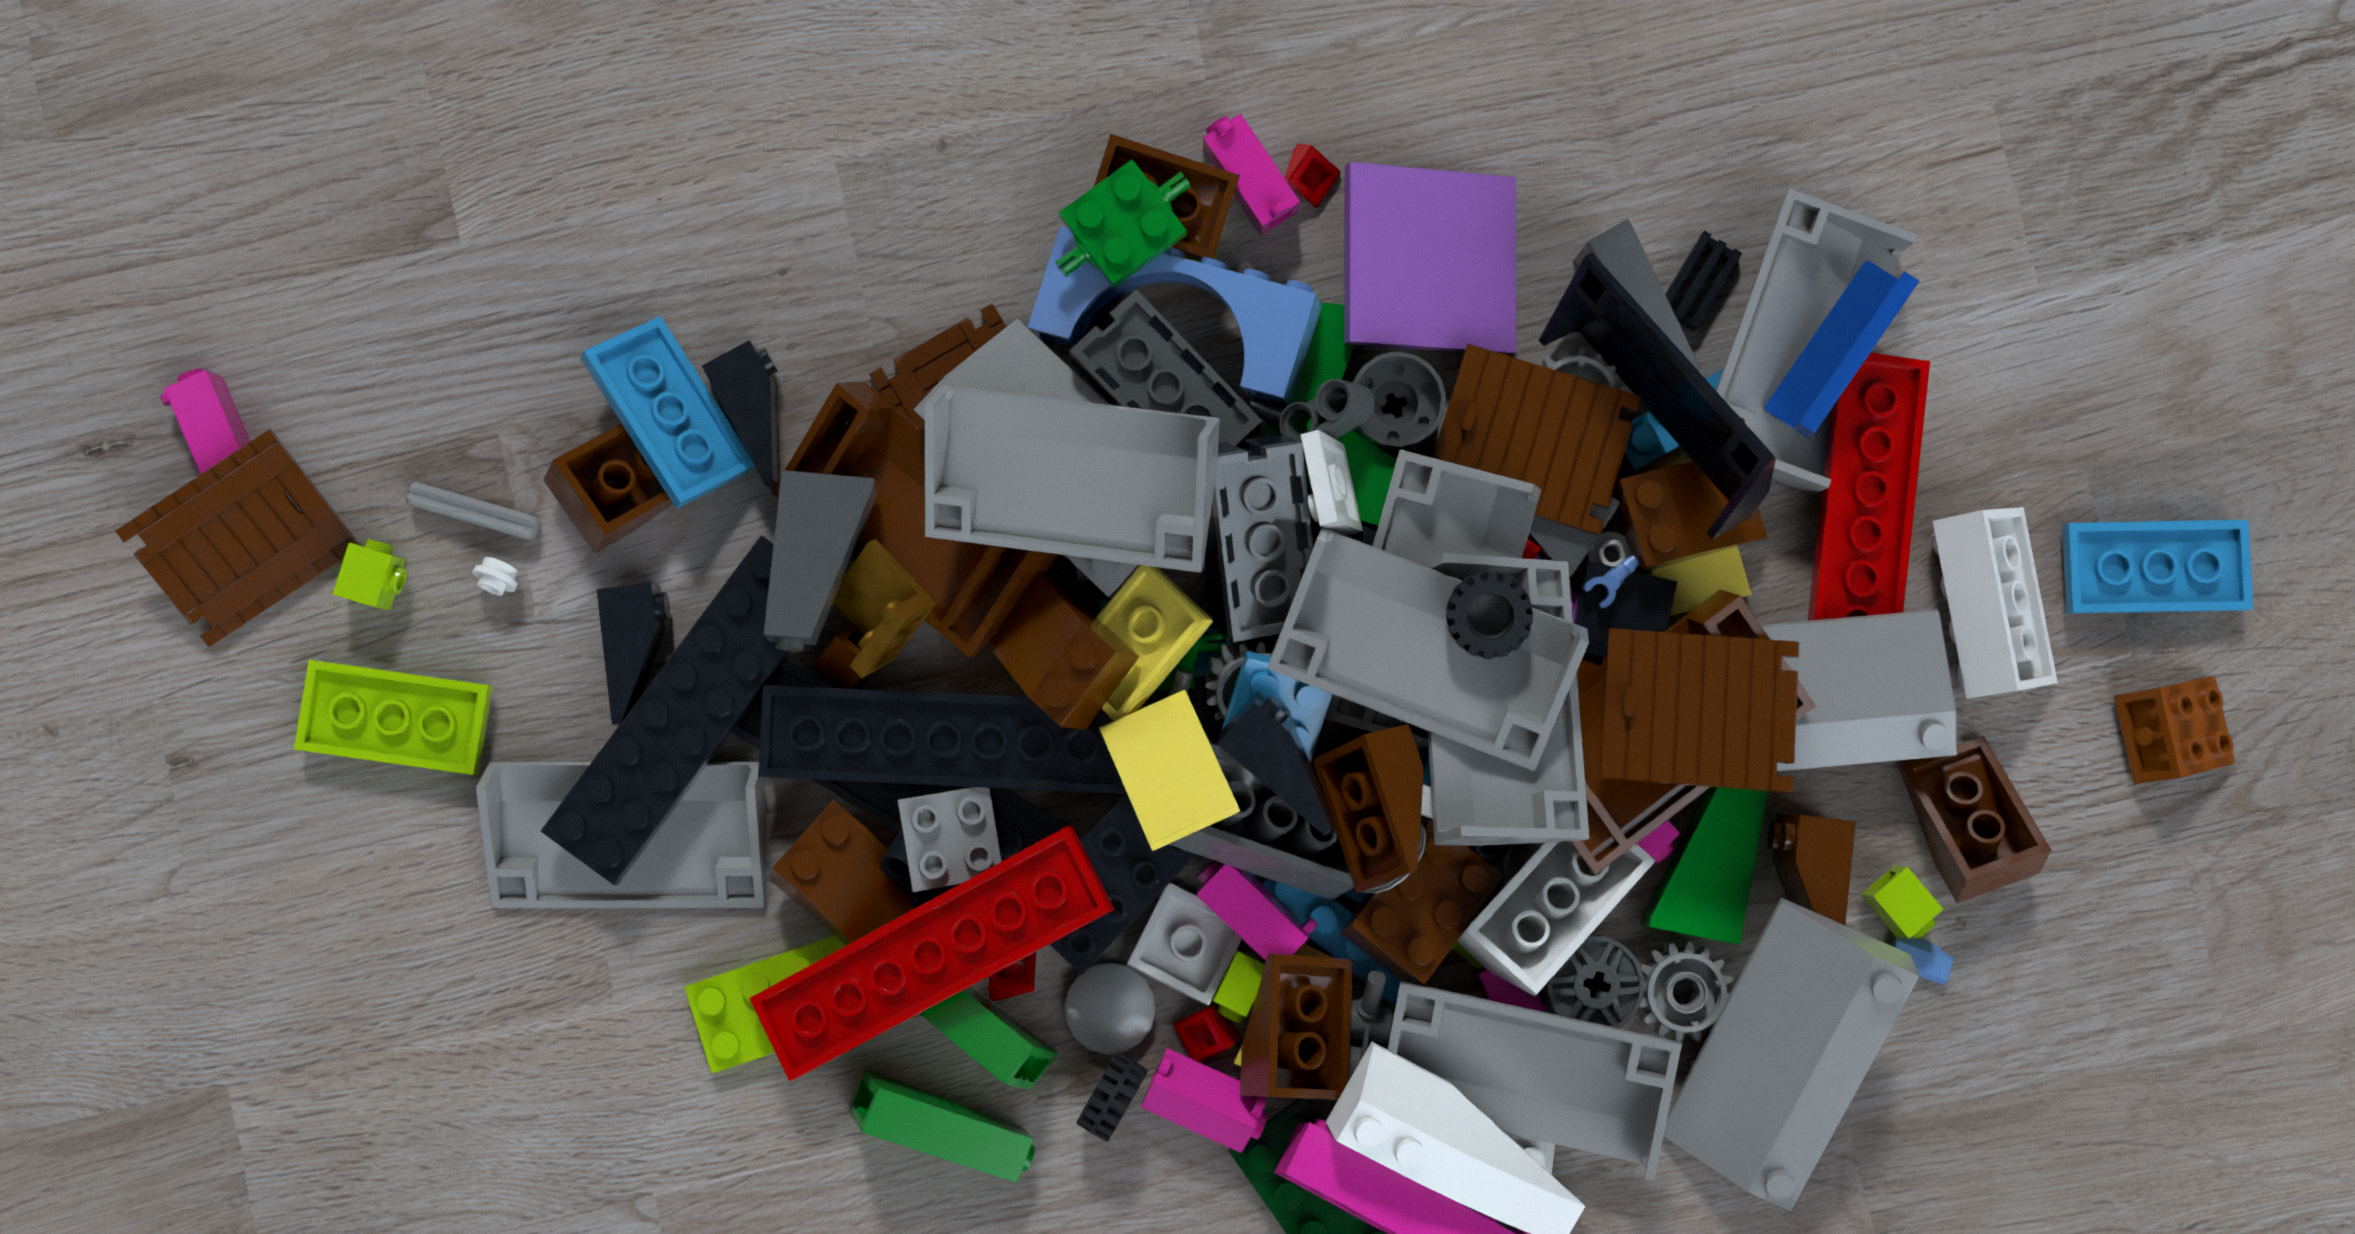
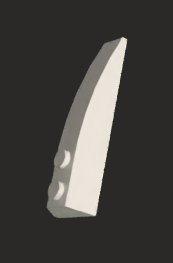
[1326,1042,1585,1234]

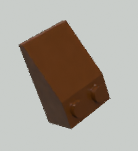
[1094,134,1240,260]
[543,423,673,554]
[1612,461,1767,573]
[987,572,1140,730]
[1313,724,1424,893]
[1900,736,2051,903]
[769,800,915,945]
[1768,814,1856,925]
[1240,953,1353,1100]

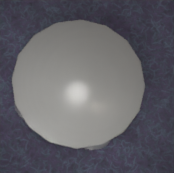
[1065,962,1156,1054]

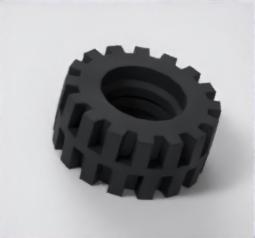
[1446,571,1533,659]
[1076,1051,1149,1142]

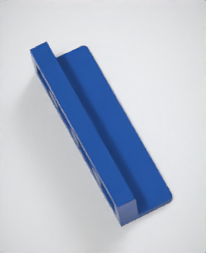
[1764,261,1920,439]

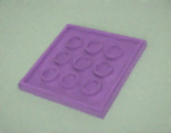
[1344,162,1517,356]

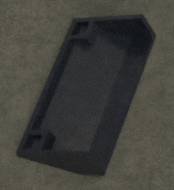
[1538,252,1776,540]

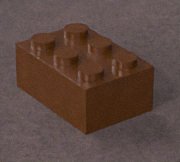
[1339,819,1504,985]

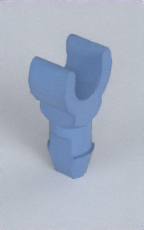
[1582,556,1639,609]

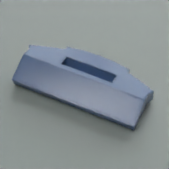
[1891,937,1955,985]

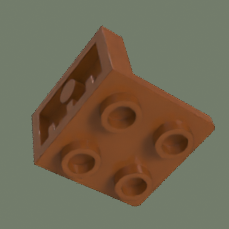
[2114,676,2235,784]

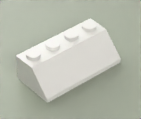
[1932,507,2058,699]
[1457,841,1656,996]

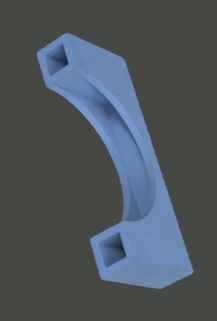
[1027,226,1322,407]

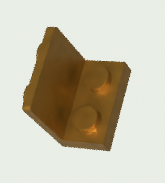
[833,539,937,679]

